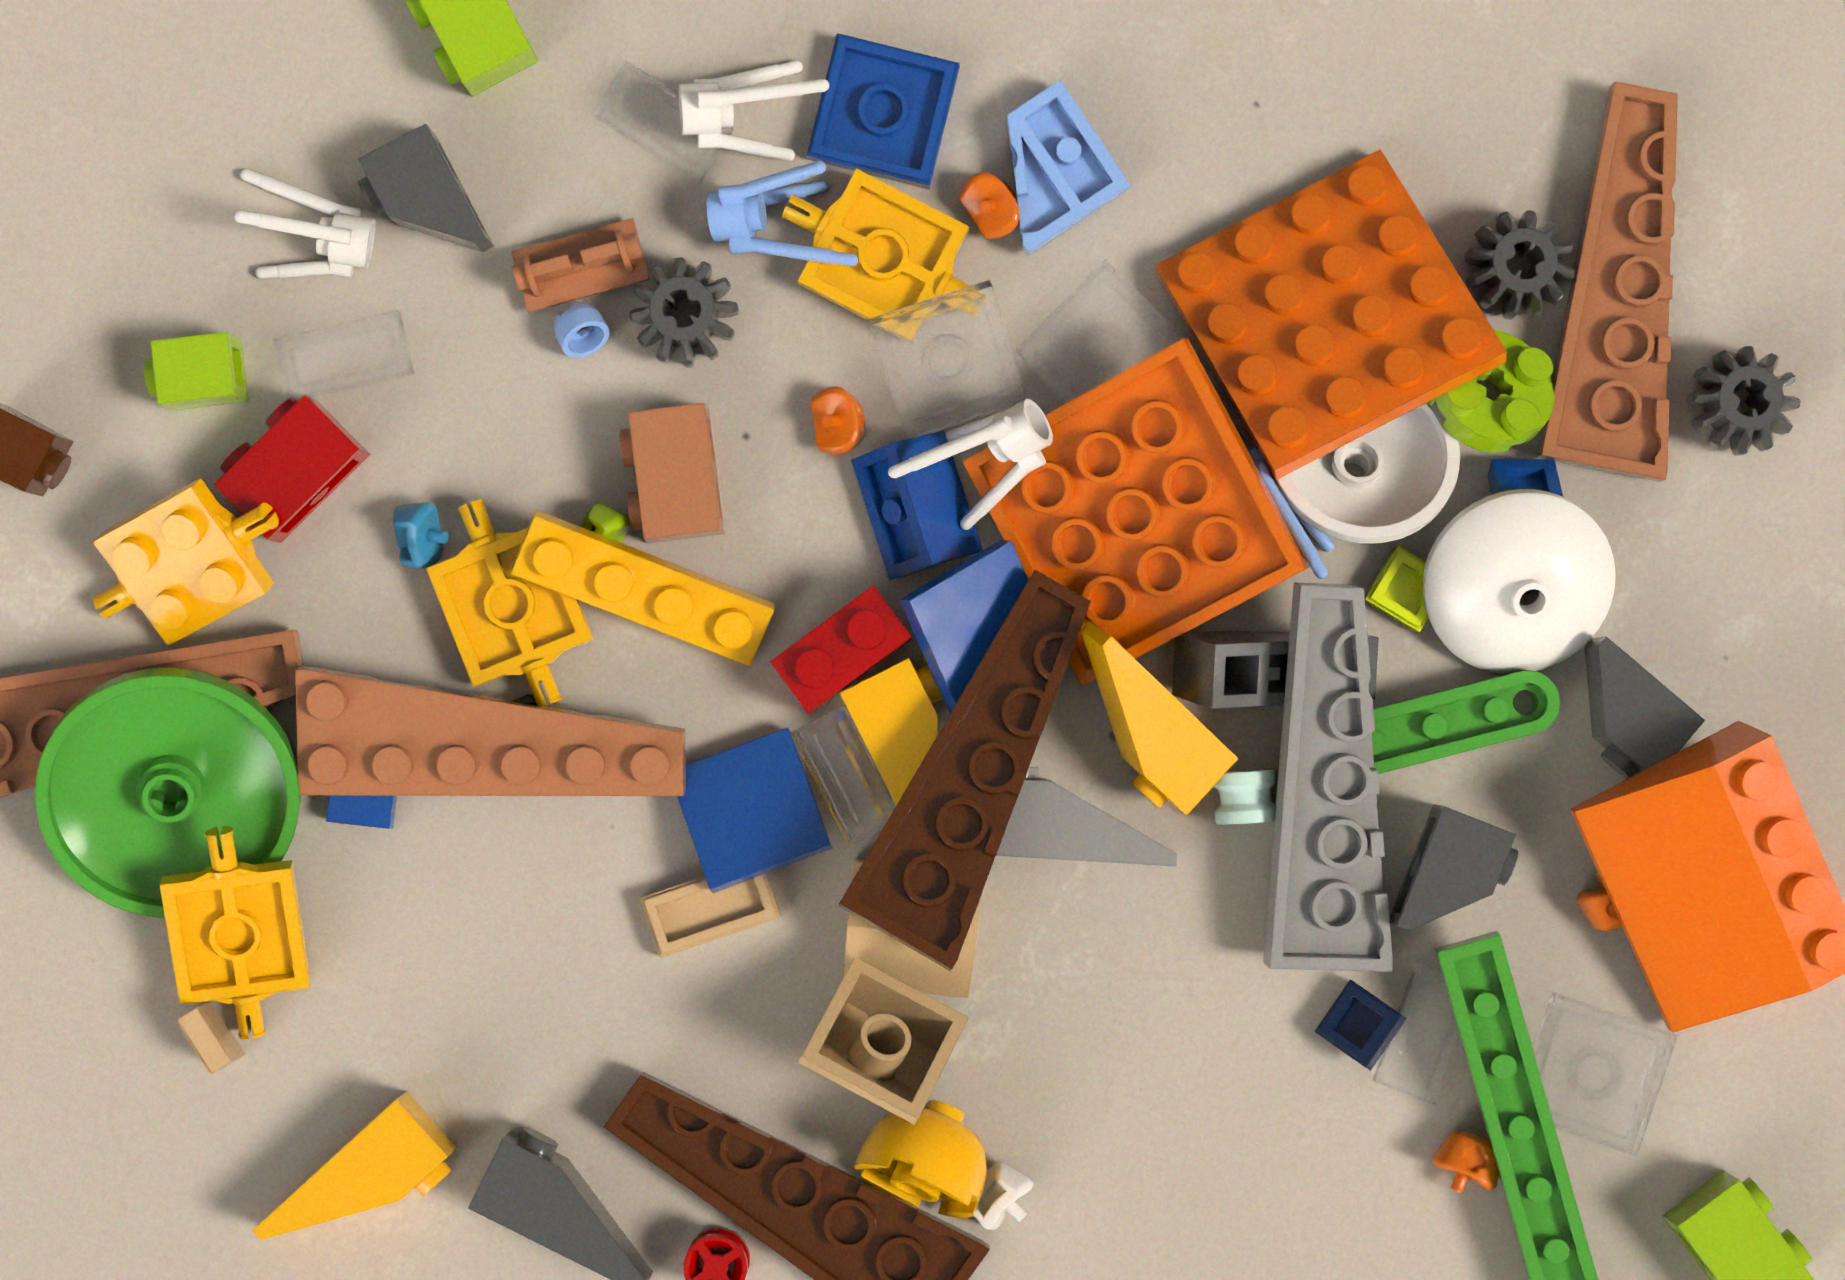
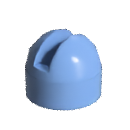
[553,301,609,358]

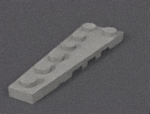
[1263,582,1393,972]

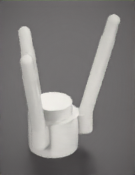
[679,61,829,161]
[234,169,376,279]
[888,399,1053,530]

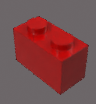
[213,394,371,543]
[770,585,912,714]

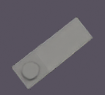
[996,766,1177,866]

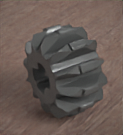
[1464,210,1575,320]
[629,257,739,368]
[1686,346,1801,456]

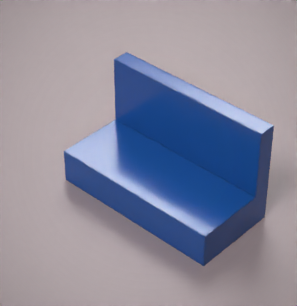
[851,431,983,581]

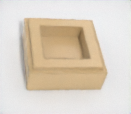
[177,1002,246,1074]

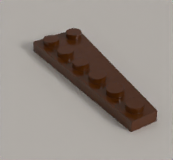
[838,570,1091,972]
[603,1072,990,1280]

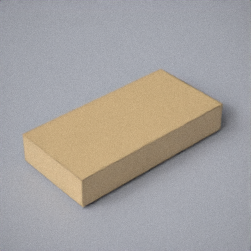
[640,873,782,959]

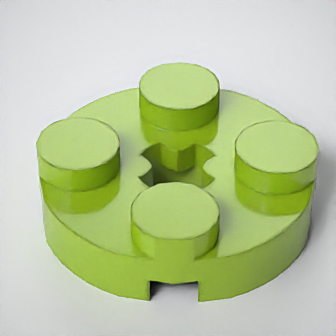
[1429,329,1555,453]

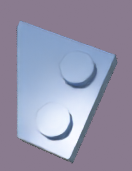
[1006,80,1131,256]

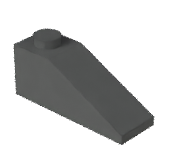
[1172,630,1379,709]
[468,1128,653,1280]

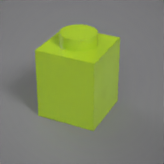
[144,332,249,411]

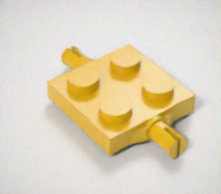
[781,168,986,342]
[93,477,279,646]
[426,499,595,707]
[160,826,311,1040]

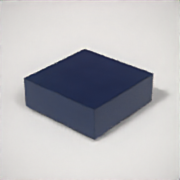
[1314,979,1407,1071]

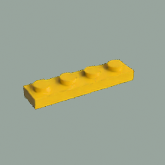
[511,510,775,666]

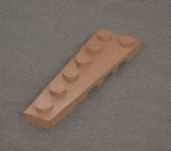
[1537,81,1678,482]
[0,630,304,798]
[295,666,686,796]

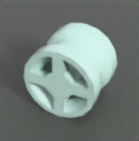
[1213,769,1277,825]

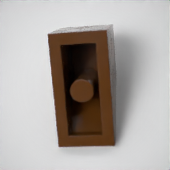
[0,403,74,497]

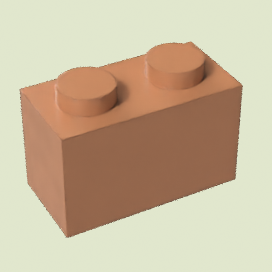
[619,403,725,543]

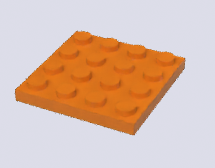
[1155,149,1507,480]
[962,338,1310,686]

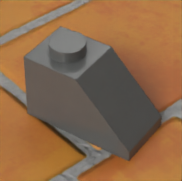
[357,123,494,252]
[1585,636,1705,779]
[1389,804,1518,931]

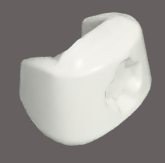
[974,1163,1034,1231]

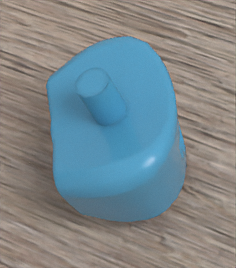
[393,502,449,569]

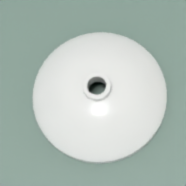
[1270,401,1460,544]
[1422,489,1615,674]

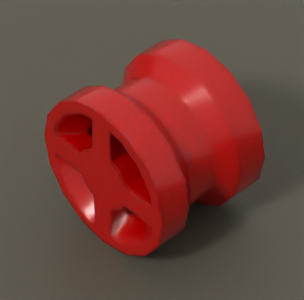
[683,1227,750,1280]

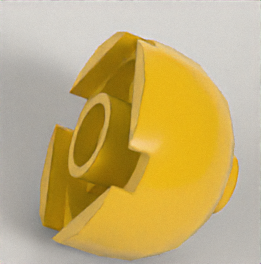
[854,1100,987,1219]

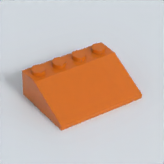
[1570,721,1845,1033]

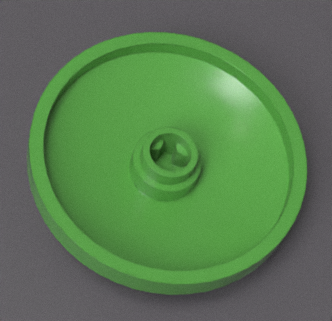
[35,668,301,918]

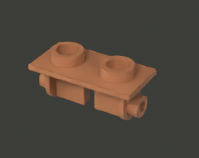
[511,218,650,313]

